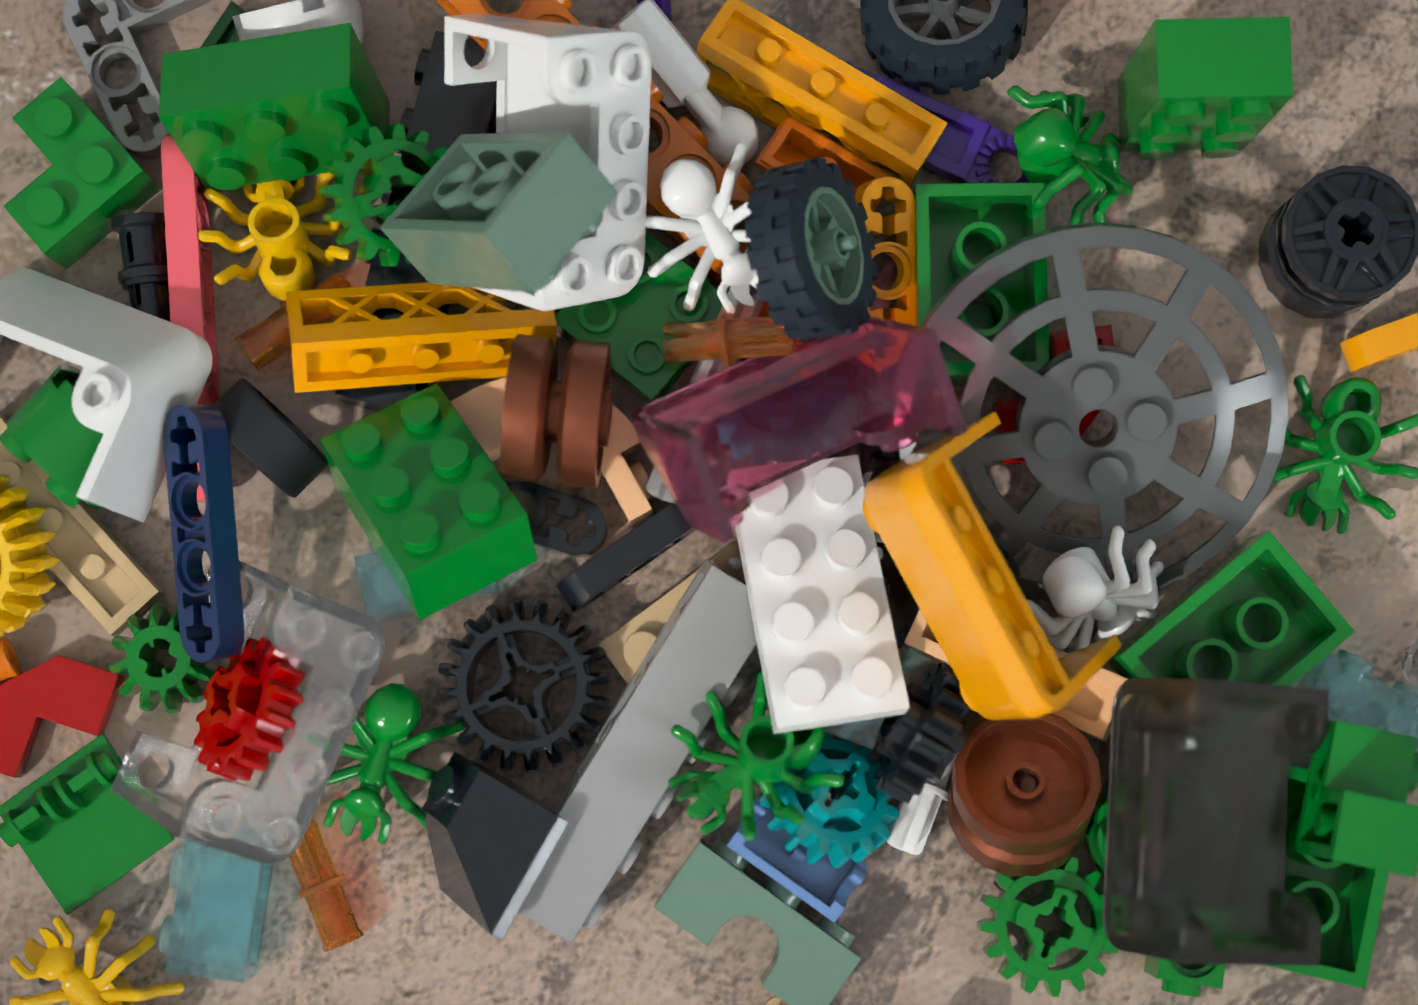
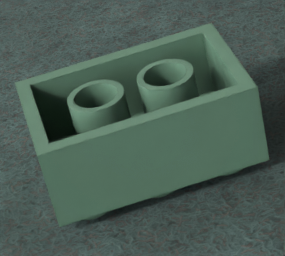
[380,132,618,293]

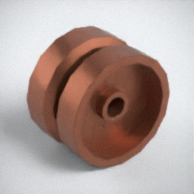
[501,334,613,488]
[948,713,1101,876]

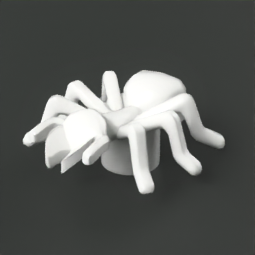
[646,143,759,315]
[1026,526,1164,651]

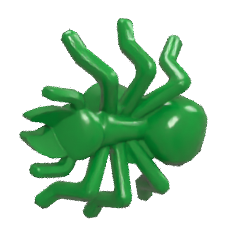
[1007,85,1133,225]
[1268,375,1418,534]
[668,671,845,840]
[302,683,465,844]

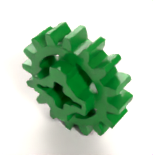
[319,123,447,267]
[977,856,1123,997]

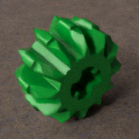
[108,604,216,713]

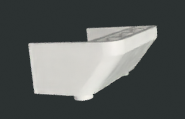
[0,268,213,523]

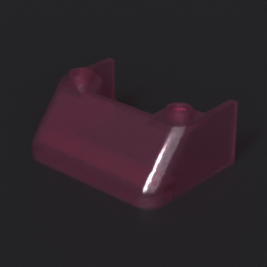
[631,316,968,544]

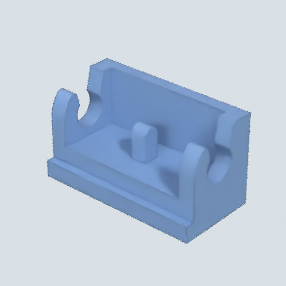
[726,791,868,923]

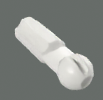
[611,0,759,167]

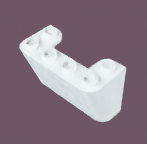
[444,13,651,312]

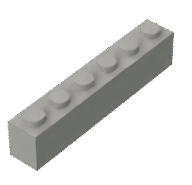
[518,559,759,943]

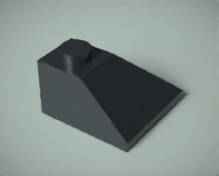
[422,751,569,940]

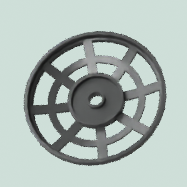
[895,222,1289,602]

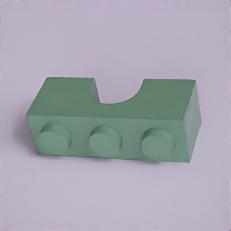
[654,837,861,1005]

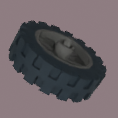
[860,0,1028,95]

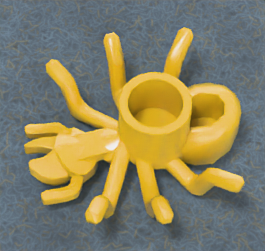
[198,172,352,301]
[9,908,185,1005]

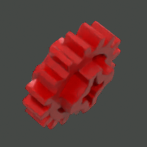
[194,637,305,781]

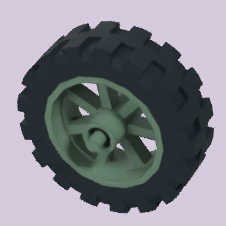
[745,157,877,343]

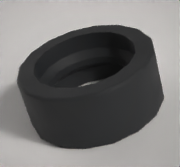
[213,378,328,498]

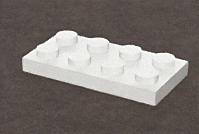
[727,455,910,734]

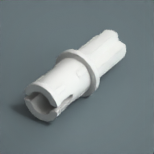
[887,754,957,855]

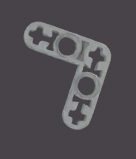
[62,0,213,159]

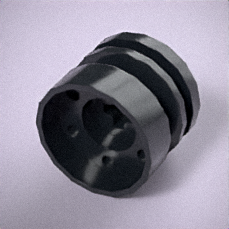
[1258,165,1418,319]

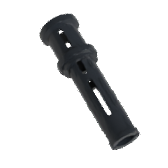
[111,212,171,322]

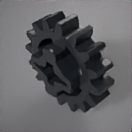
[873,663,970,803]

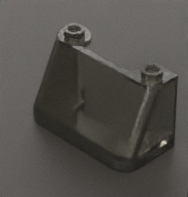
[1103,678,1329,966]

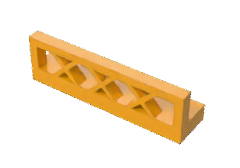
[696,0,948,189]
[286,282,557,393]

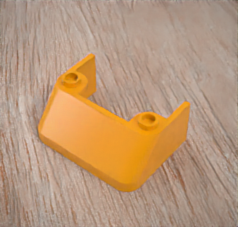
[863,412,1122,720]

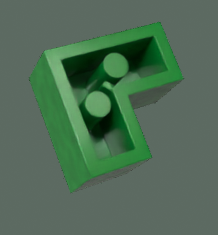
[3,77,162,270]
[1294,721,1418,878]

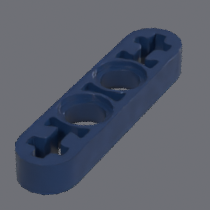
[163,404,245,663]

